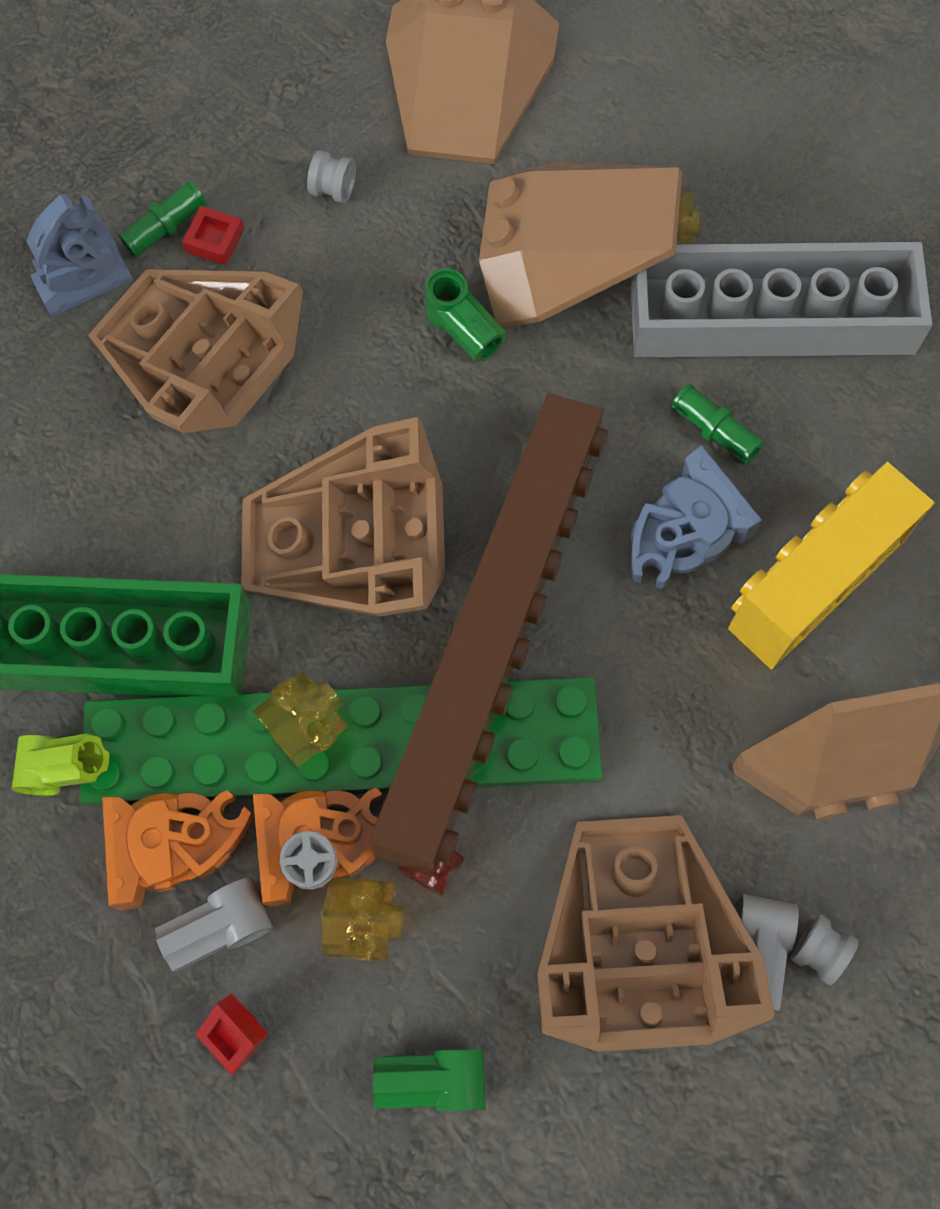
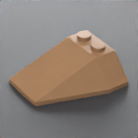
[386,0,559,164]
[479,161,682,329]
[88,269,303,434]
[241,417,446,616]
[732,683,940,821]
[537,815,775,1052]

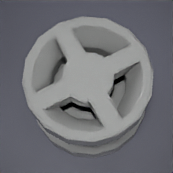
[307,150,356,204]
[279,831,338,890]
[791,914,859,986]

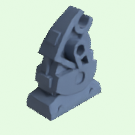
[27,194,134,318]
[630,445,762,589]

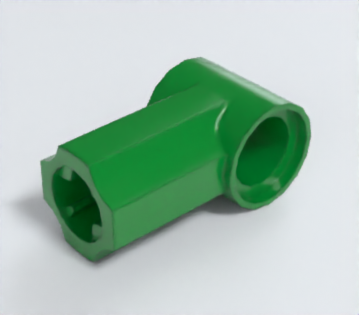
[425,268,507,363]
[373,1049,486,1111]

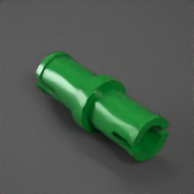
[118,180,207,258]
[671,383,765,466]

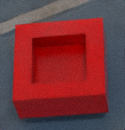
[182,206,245,266]
[195,993,269,1075]

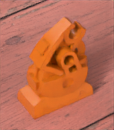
[253,788,383,908]
[102,790,253,911]

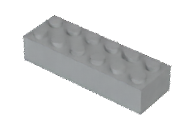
[630,242,933,357]

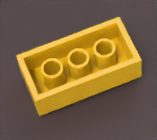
[728,461,935,670]

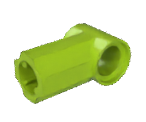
[11,734,109,796]

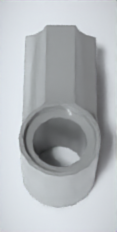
[155,878,273,973]
[736,893,799,1012]

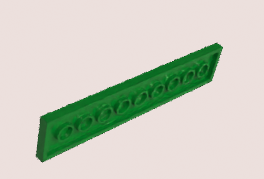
[79,677,602,807]

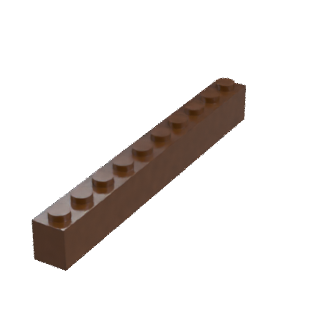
[369,393,608,878]

